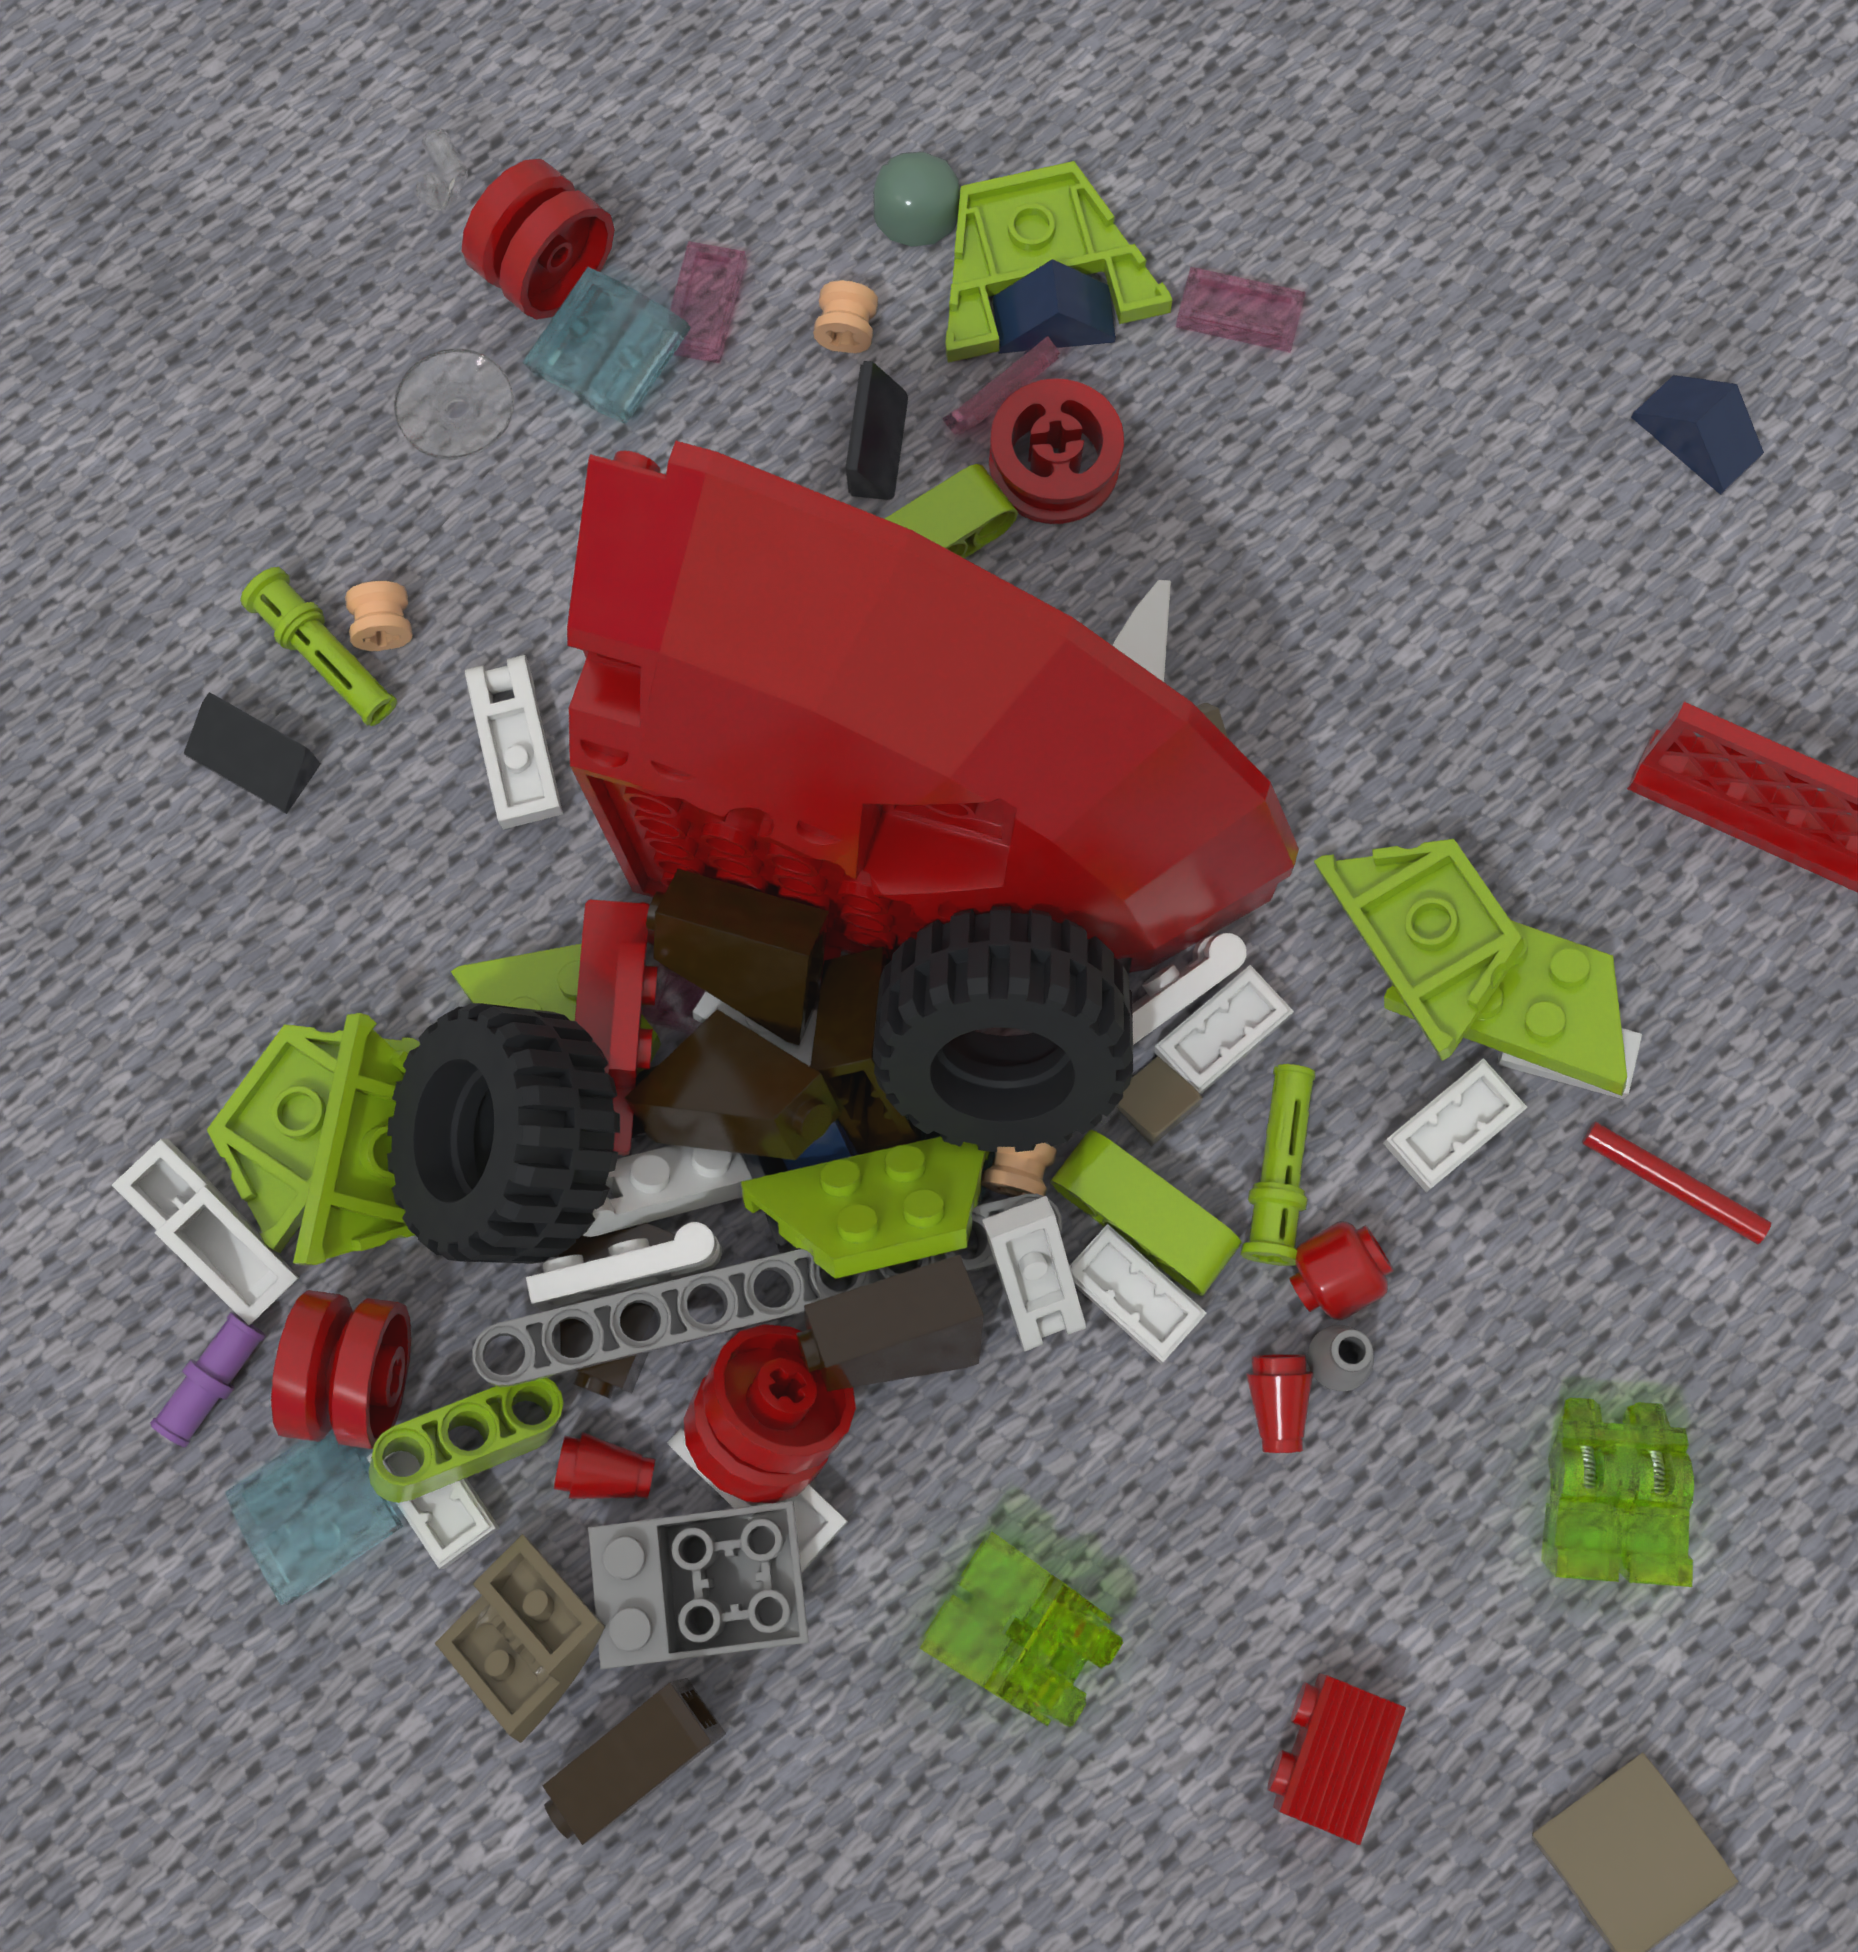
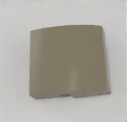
[435,1534,605,1743]
[1532,1752,1738,1952]

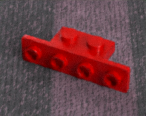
[575,899,658,1156]

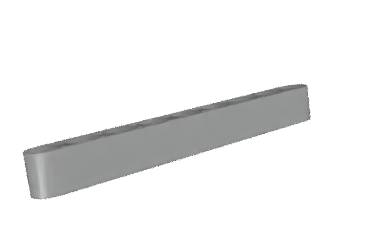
[472,1194,1062,1387]

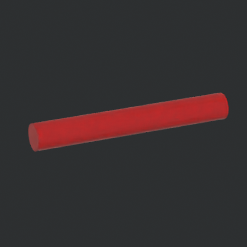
[1582,1121,1772,1245]

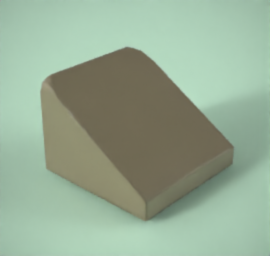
[1116,1056,1203,1147]

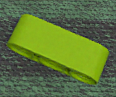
[884,464,1018,559]
[1050,1130,1242,1296]
[369,1378,564,1503]

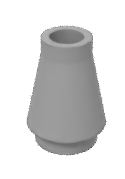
[1308,1325,1374,1392]

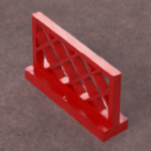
[1627,702,1858,893]

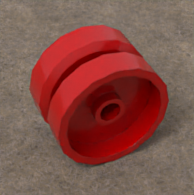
[461,159,615,320]
[271,1290,411,1449]
[684,1324,856,1504]

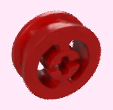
[989,378,1124,524]

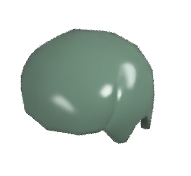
[873,152,960,247]

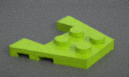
[945,161,1172,363]

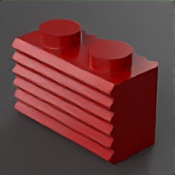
[1267,1673,1406,1845]

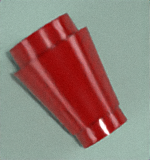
[1246,1354,1313,1453]
[554,1432,656,1499]

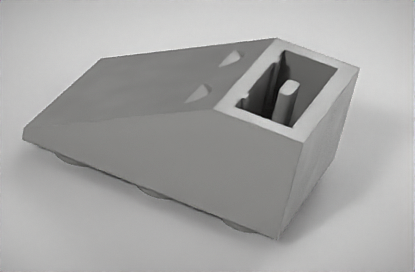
[588,1501,809,1670]

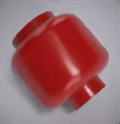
[1289,1221,1394,1321]

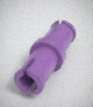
[150,1312,266,1447]

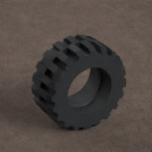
[872,906,1133,1152]
[387,1003,620,1264]

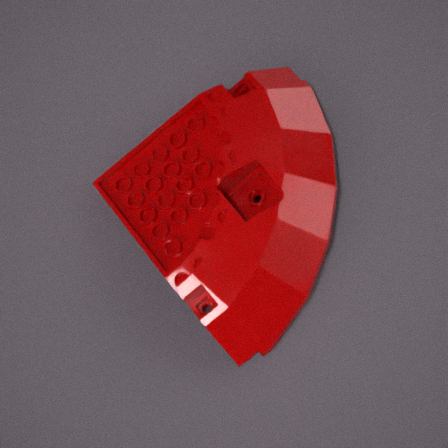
[567,441,1299,973]

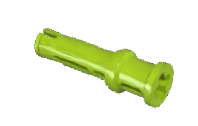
[240,567,397,726]
[1240,1064,1316,1266]

